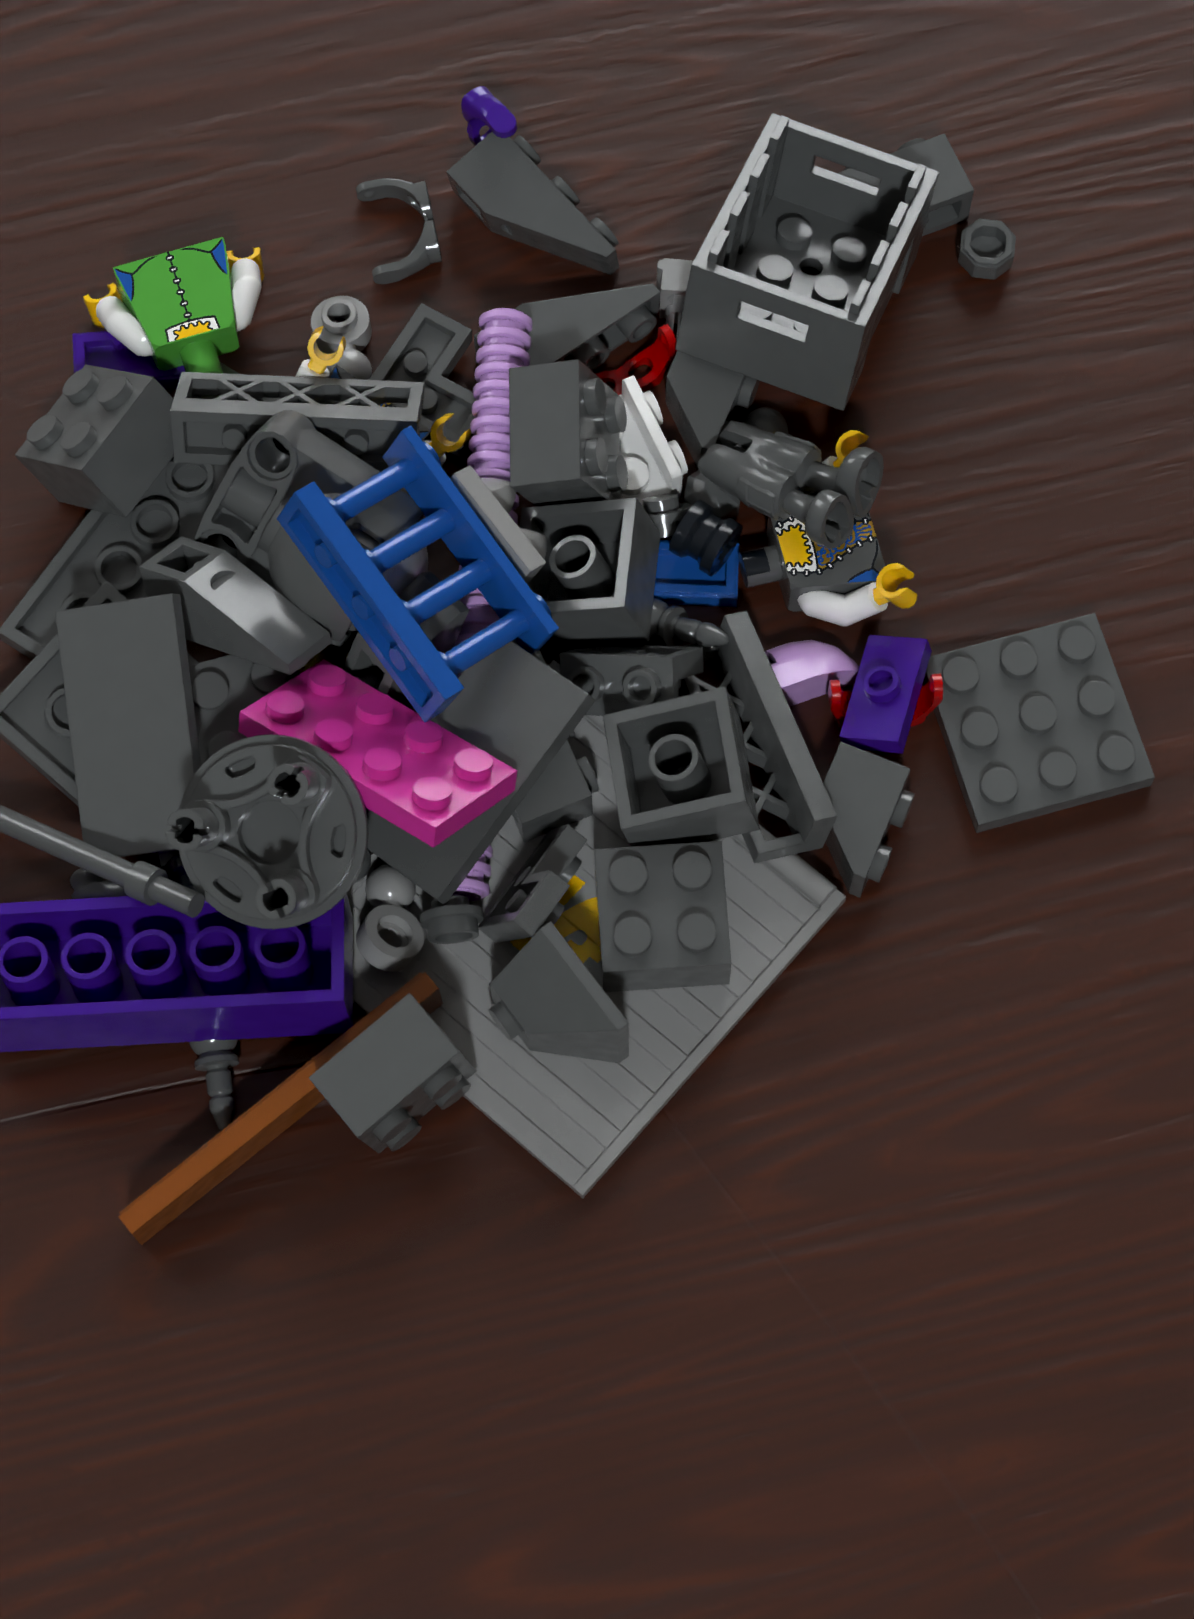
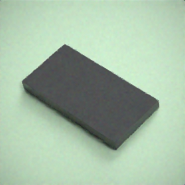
[55,593,201,857]
[365,641,595,906]

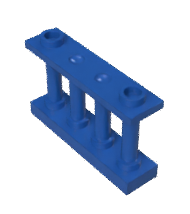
[277,425,559,723]

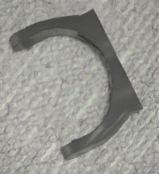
[356,178,442,284]

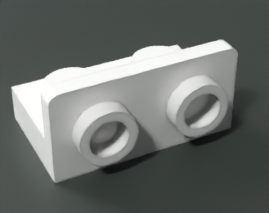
[619,375,688,508]

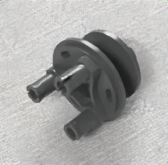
[165,734,369,929]

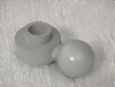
[311,296,372,380]
[356,864,424,972]

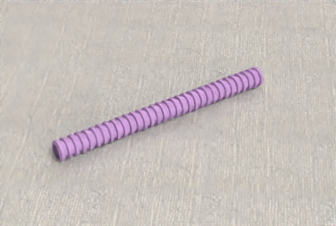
[452,308,533,901]

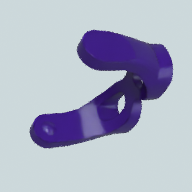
[461,86,517,146]

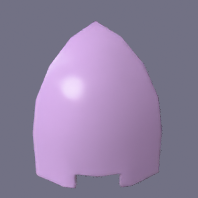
[765,640,859,707]

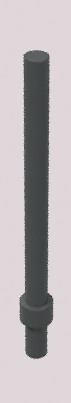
[0,805,205,918]

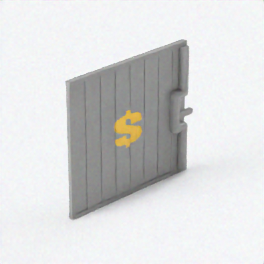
[347,660,846,1199]

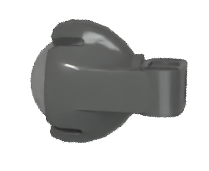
[194,410,428,648]

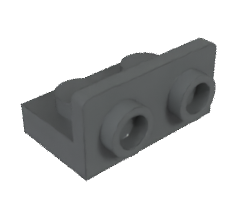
[559,644,703,716]

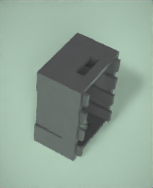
[675,113,939,411]

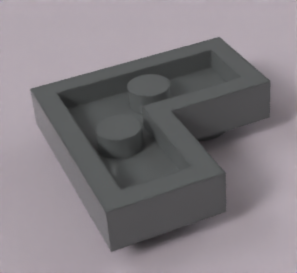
[369,303,476,459]
[478,824,587,943]

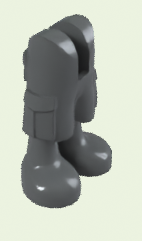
[698,420,884,549]

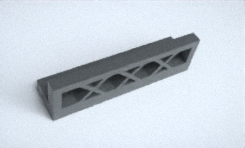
[170,372,424,472]
[680,611,838,863]

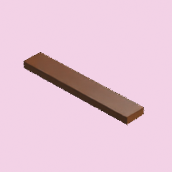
[118,972,443,1246]

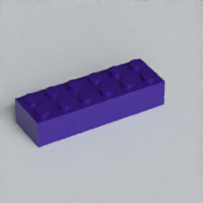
[0,894,353,1052]

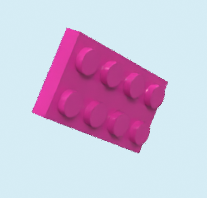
[238,659,518,848]

